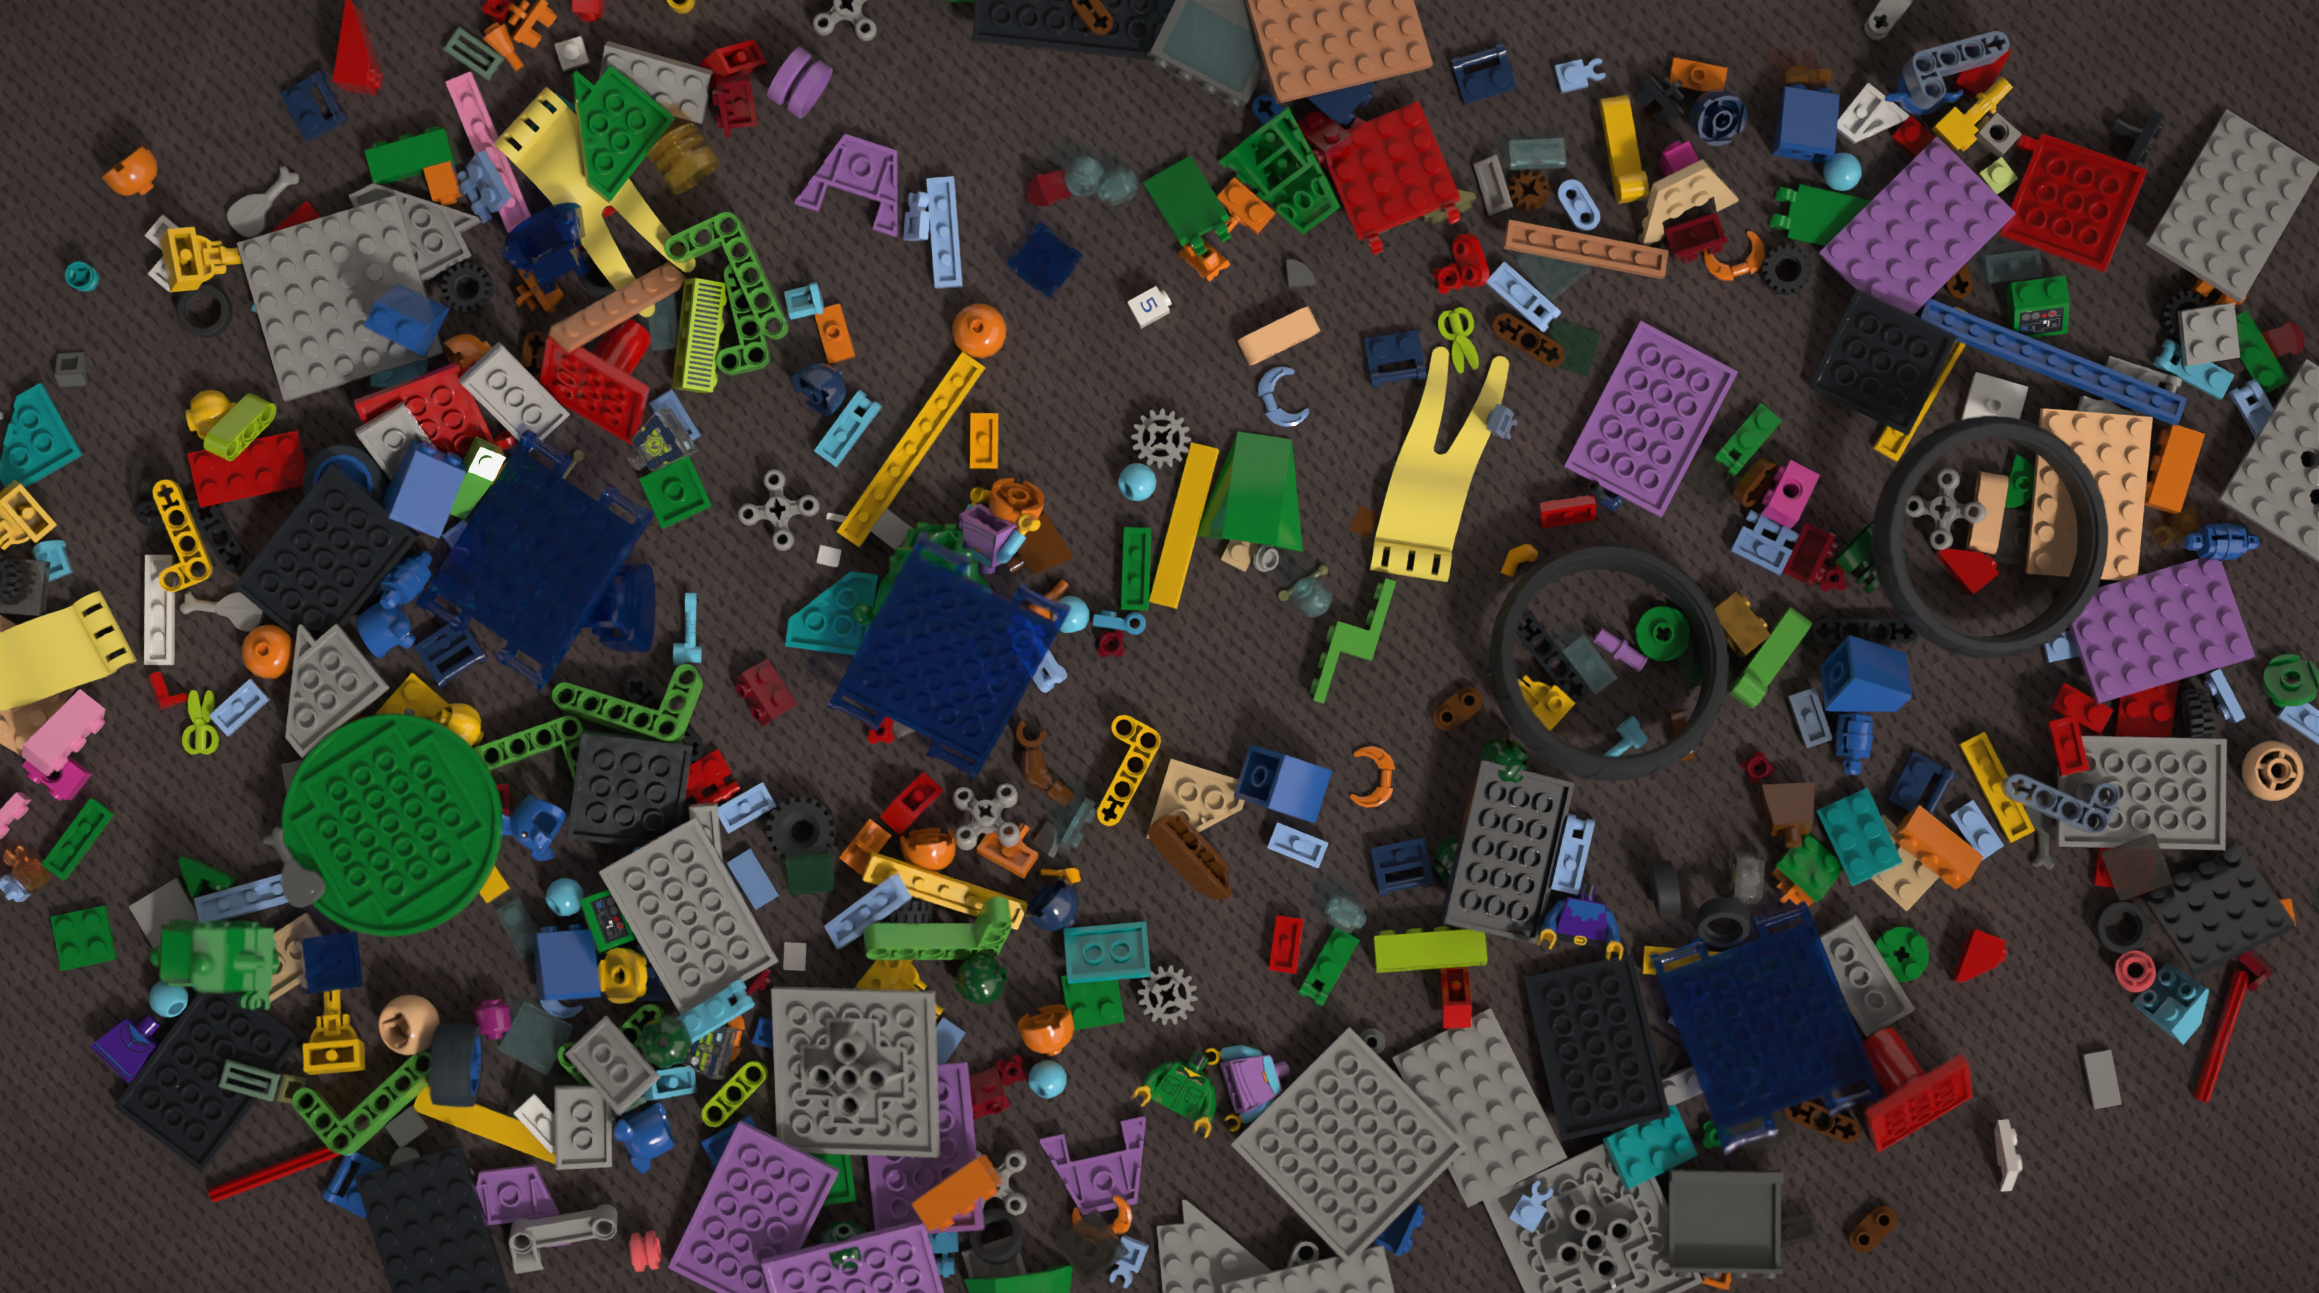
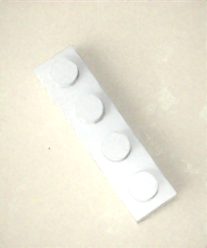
[144,555,175,665]

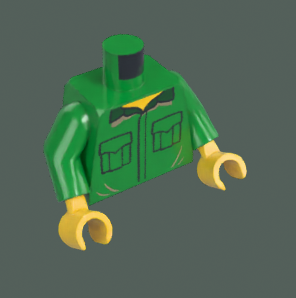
[1131,1051,1217,1138]

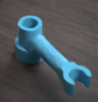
[673,593,701,665]
[1604,716,1649,756]

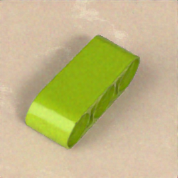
[204,393,276,461]
[702,1060,768,1127]

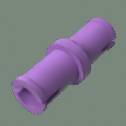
[1592,627,1648,672]

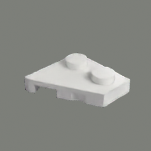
[1837,83,1910,144]
[1994,1119,2022,1192]

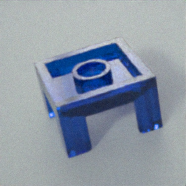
[1006,221,1084,301]
[296,932,363,994]

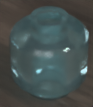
[1064,156,1104,197]
[1097,166,1139,206]
[1291,577,1332,618]
[1324,892,1367,933]

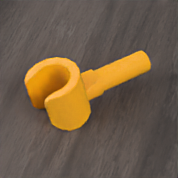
[1041,867,1081,883]

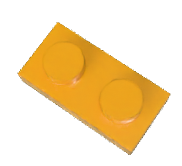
[970,413,998,469]

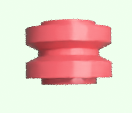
[2115,951,2156,992]
[629,1230,661,1272]

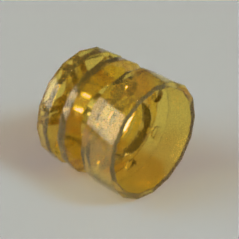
[646,123,721,195]

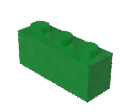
[364,126,457,185]

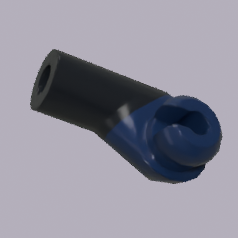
[1586,480,1624,511]

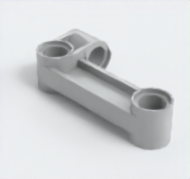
[509,1204,618,1274]

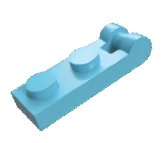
[2153,339,2234,400]
[814,390,882,468]
[676,980,755,1043]

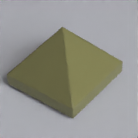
[275,1074,307,1104]

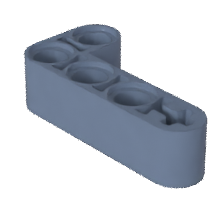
[1902,31,2010,109]
[2001,774,2120,834]

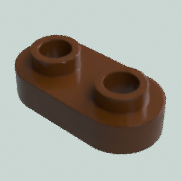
[1432,687,1483,731]
[1848,1205,1897,1253]

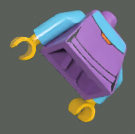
[959,487,1040,574]
[1205,1045,1290,1131]

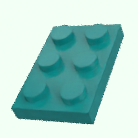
[1817,788,1903,886]
[1064,921,1151,984]
[1603,1105,1697,1190]

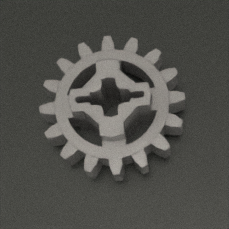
[1131,408,1191,469]
[1138,965,1198,1025]

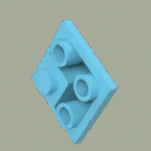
[2132,961,2209,1045]

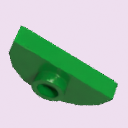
[2004,454,2035,509]

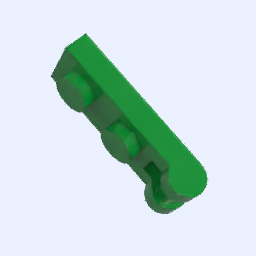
[1713,403,1782,477]
[1298,926,1360,1007]

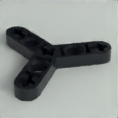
[136,500,247,573]

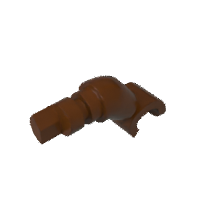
[1014,720,1075,808]

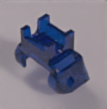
[500,202,591,295]
[578,564,656,652]

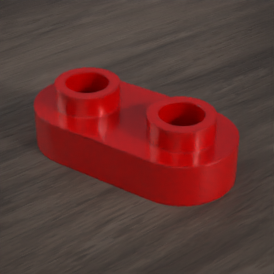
[1452,233,1489,288]

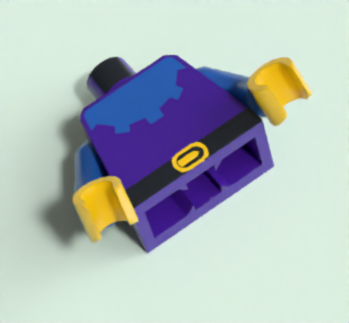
[1537,883,1623,960]

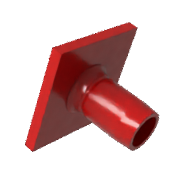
[540,318,652,446]
[1859,1028,1973,1153]

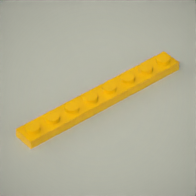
[837,351,985,548]

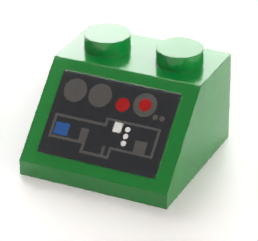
[2005,276,2070,338]
[580,890,637,952]

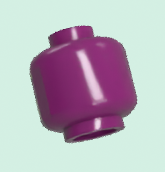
[474,999,511,1040]

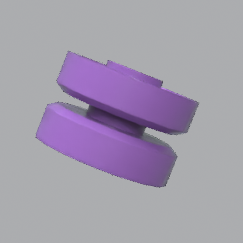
[767,47,833,119]

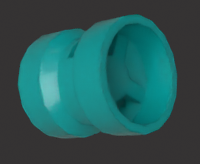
[65,261,99,292]

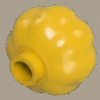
[185,390,236,440]
[432,703,484,746]

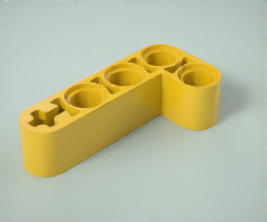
[1600,95,1649,204]
[153,479,213,592]
[1097,715,1161,826]

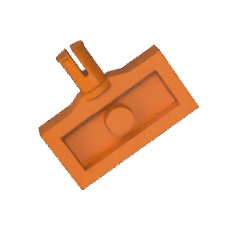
[1217,177,1275,235]
[976,823,1038,879]

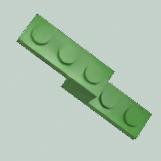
[1309,578,1396,704]

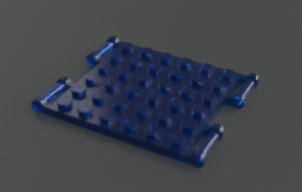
[416,429,653,690]
[827,532,1071,780]
[1649,901,1883,1154]

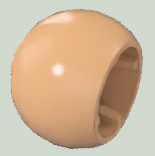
[2241,741,2304,801]
[379,994,440,1055]

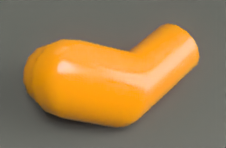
[1500,544,1538,578]

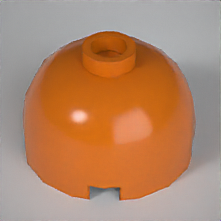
[101,144,158,196]
[952,303,1007,358]
[442,334,492,368]
[988,478,1044,530]
[241,624,296,679]
[900,828,956,873]
[1017,1004,1074,1056]

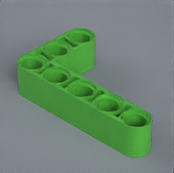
[664,212,789,340]
[552,664,703,742]
[474,716,587,779]
[864,897,1012,960]
[292,1051,431,1156]

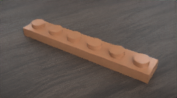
[1503,220,1668,279]
[549,262,688,353]

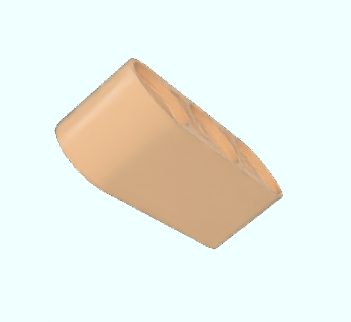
[1237,306,1321,366]
[1966,471,2009,554]

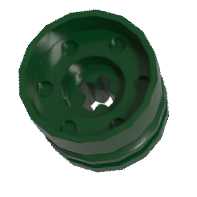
[1833,521,1908,594]

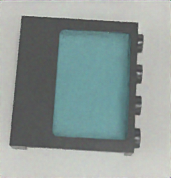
[1146,0,1265,107]

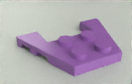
[794,134,898,238]
[1040,1116,1146,1215]
[476,1164,572,1247]

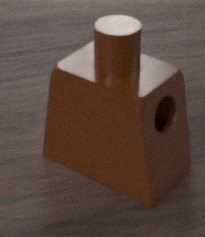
[1006,513,1074,576]
[1759,782,1815,848]

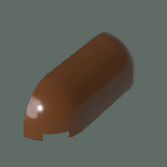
[1148,815,1232,900]

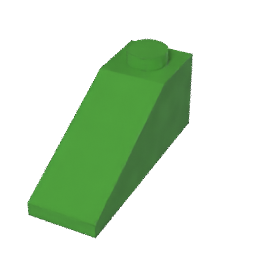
[450,436,505,520]

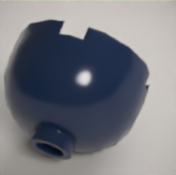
[1690,89,1747,146]
[792,362,846,417]
[1024,876,1079,931]

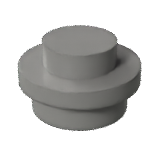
[1253,545,1279,572]

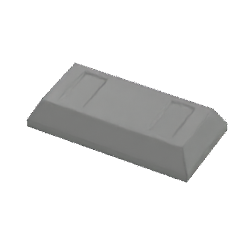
[1473,155,1513,216]

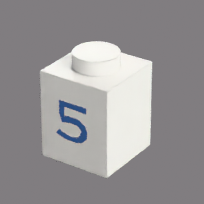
[1127,286,1172,328]

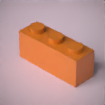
[2144,425,2205,514]
[1892,805,1983,890]
[912,1155,1004,1232]

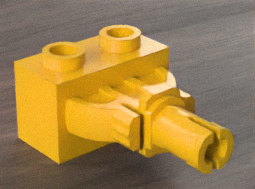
[1932,76,2013,152]
[160,227,243,292]
[0,480,57,550]
[1488,673,1575,731]
[856,960,944,1019]
[303,987,366,1075]

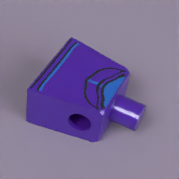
[90,1014,161,1083]

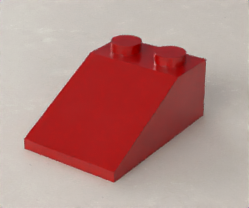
[333,0,383,96]

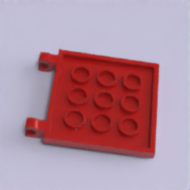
[1328,101,1460,255]
[2000,133,2147,273]
[354,359,516,461]

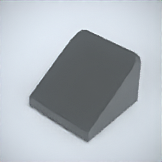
[54,352,86,387]
[385,1106,428,1148]

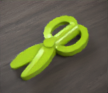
[1438,307,1479,374]
[182,690,219,755]

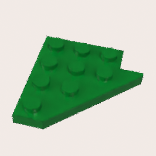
[571,65,675,203]

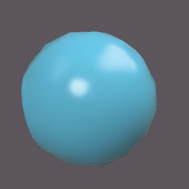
[1823,153,1861,191]
[1118,463,1157,501]
[1052,596,1089,633]
[545,878,584,916]
[149,981,188,1017]
[1029,1060,1067,1099]

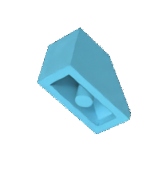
[641,1065,697,1100]

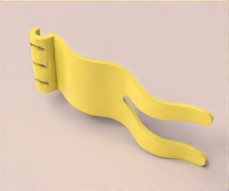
[493,87,696,317]
[1370,347,1509,582]
[0,591,137,711]

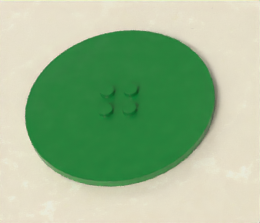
[281,714,503,936]

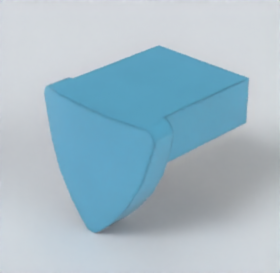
[784,281,824,320]
[32,540,73,582]

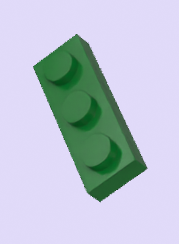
[2236,310,2289,394]
[1121,527,1151,611]
[41,798,115,881]

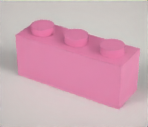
[22,689,106,777]

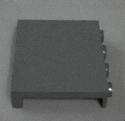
[1668,1169,1784,1279]

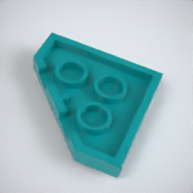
[0,383,84,488]
[785,571,878,657]

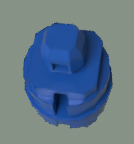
[2183,523,2259,561]
[380,551,432,609]
[1835,711,1873,775]

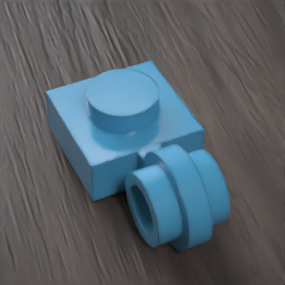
[1093,610,1146,635]
[930,1232,959,1278]

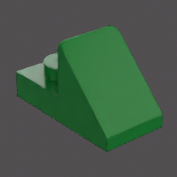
[178,856,237,898]

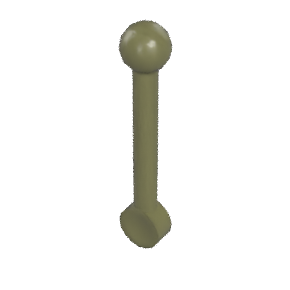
[546,450,584,498]
[1278,565,1328,601]

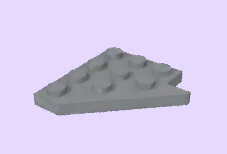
[349,183,481,282]
[285,624,390,759]
[1157,1199,1272,1293]

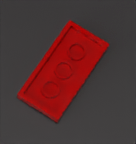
[187,431,306,508]

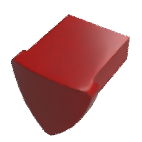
[147,671,188,710]

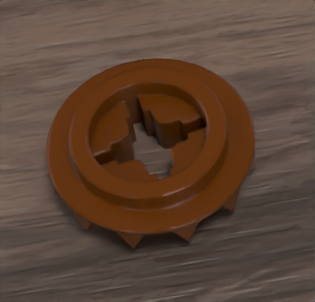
[1506,168,1550,212]

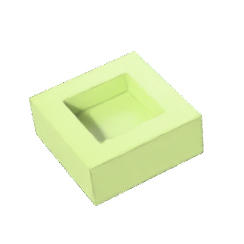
[1978,157,2018,194]

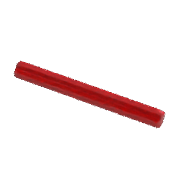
[2194,970,2250,1103]
[208,1145,340,1203]

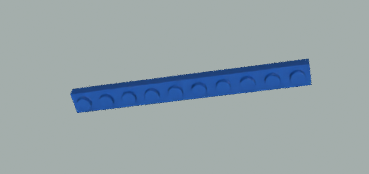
[1920,299,2187,426]

